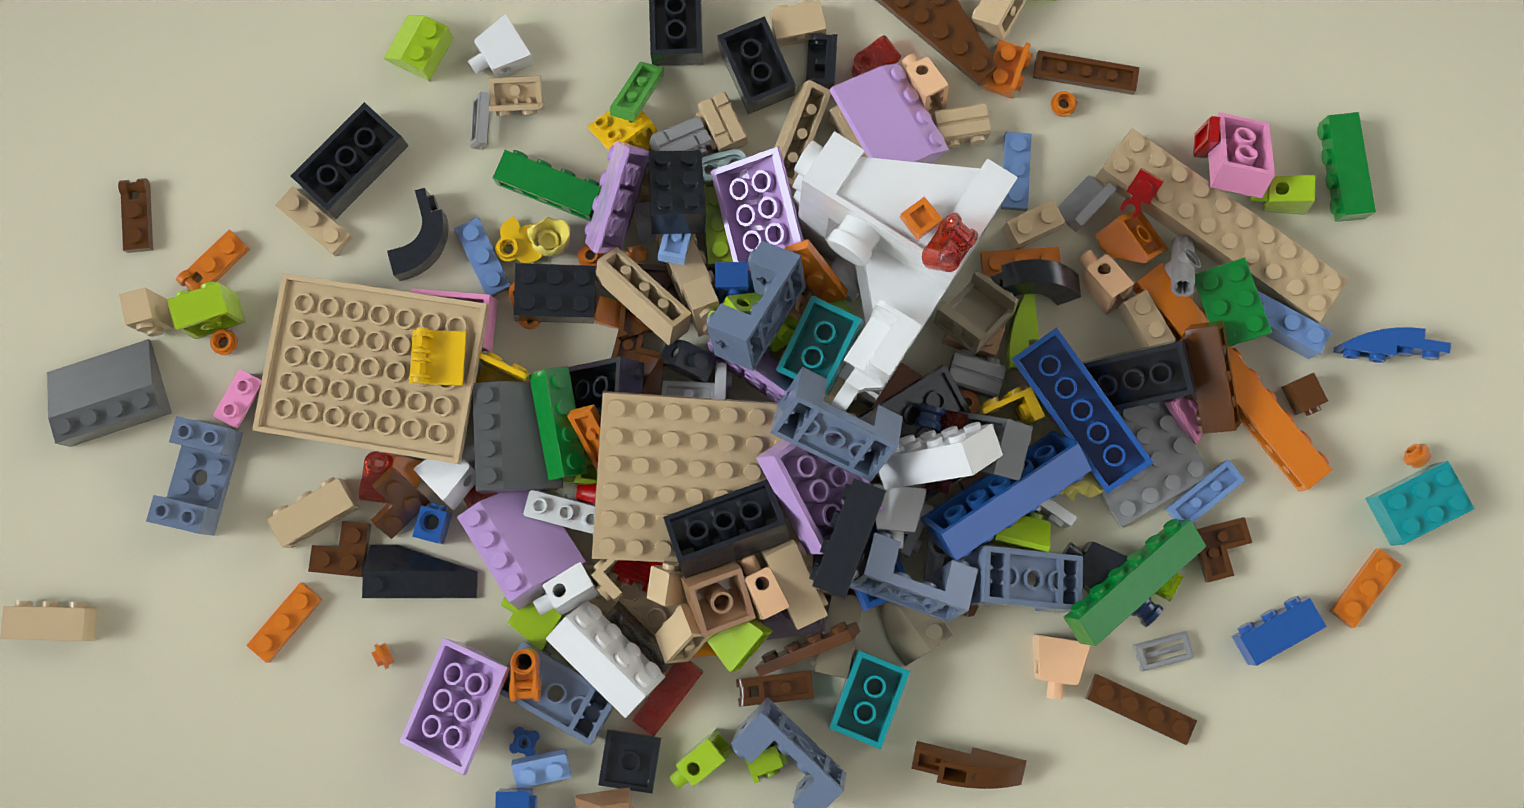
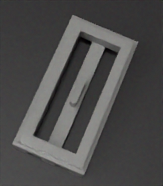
[470,91,490,150]
[1133,631,1194,672]

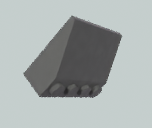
[47,339,172,447]
[473,381,563,494]

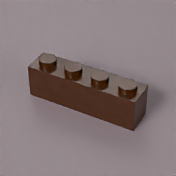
[1182,320,1241,434]

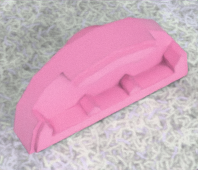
[1164,397,1202,444]

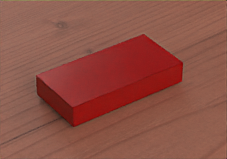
[1193,116,1221,158]

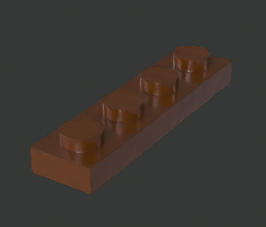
[1033,50,1140,95]
[755,622,861,677]
[1085,674,1197,745]

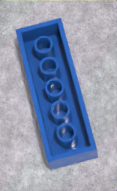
[1012,327,1154,494]
[920,431,1092,561]

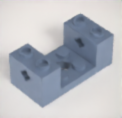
[707,241,806,371]
[770,367,903,482]
[146,416,243,536]
[850,532,978,622]
[965,546,1083,613]
[500,640,614,746]
[731,697,847,808]

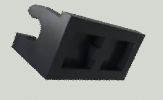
[806,34,838,90]

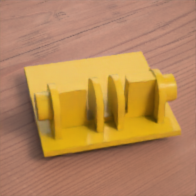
[409,328,467,386]

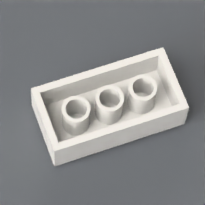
[879,422,1003,489]
[546,600,665,718]

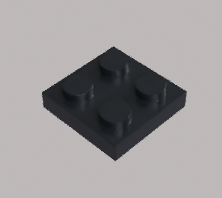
[598,729,662,794]

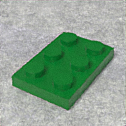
[1195,257,1272,348]

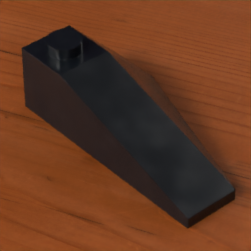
[362,545,478,599]

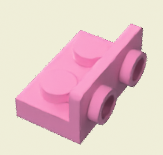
[213,369,262,428]

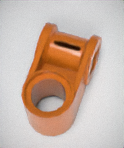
[509,647,541,702]

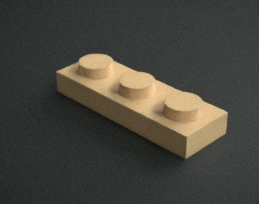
[275,186,353,257]

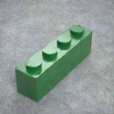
[1317,112,1376,222]
[492,150,601,221]
[529,366,588,481]

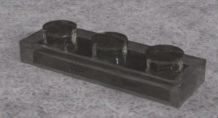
[604,601,673,674]

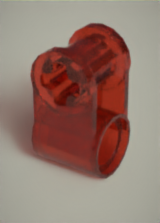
[852,35,901,77]
[922,213,978,272]
[359,451,394,503]

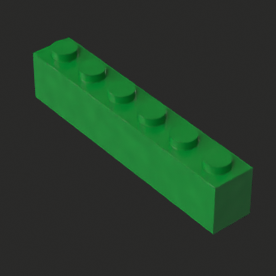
[1063,519,1206,646]

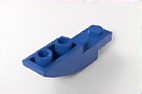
[1333,327,1451,363]

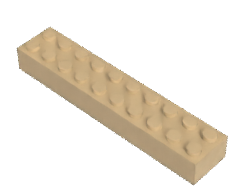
[1096,128,1349,323]

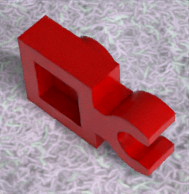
[1120,167,1164,218]

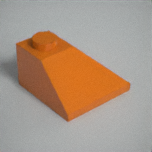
[1095,209,1169,263]

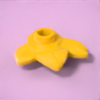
[495,216,544,263]

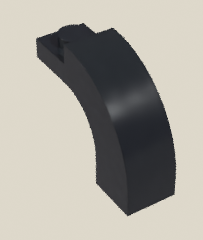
[387,188,449,281]
[990,259,1081,306]

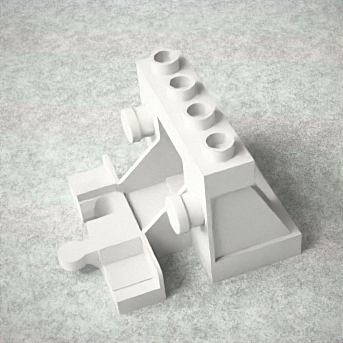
[793,131,1018,412]

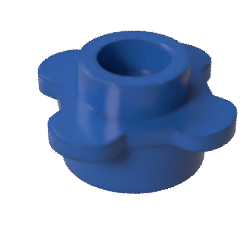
[509,727,540,757]

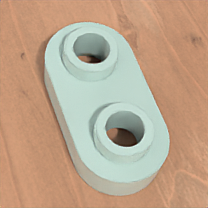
[702,149,747,183]

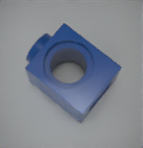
[412,502,452,545]

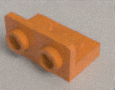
[982,39,1032,99]

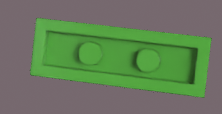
[610,61,664,122]

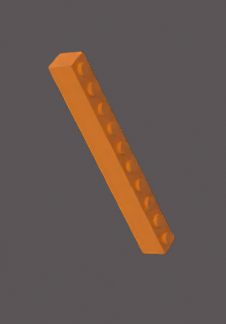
[1132,263,1332,492]

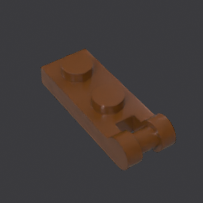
[118,178,153,253]
[736,670,814,707]

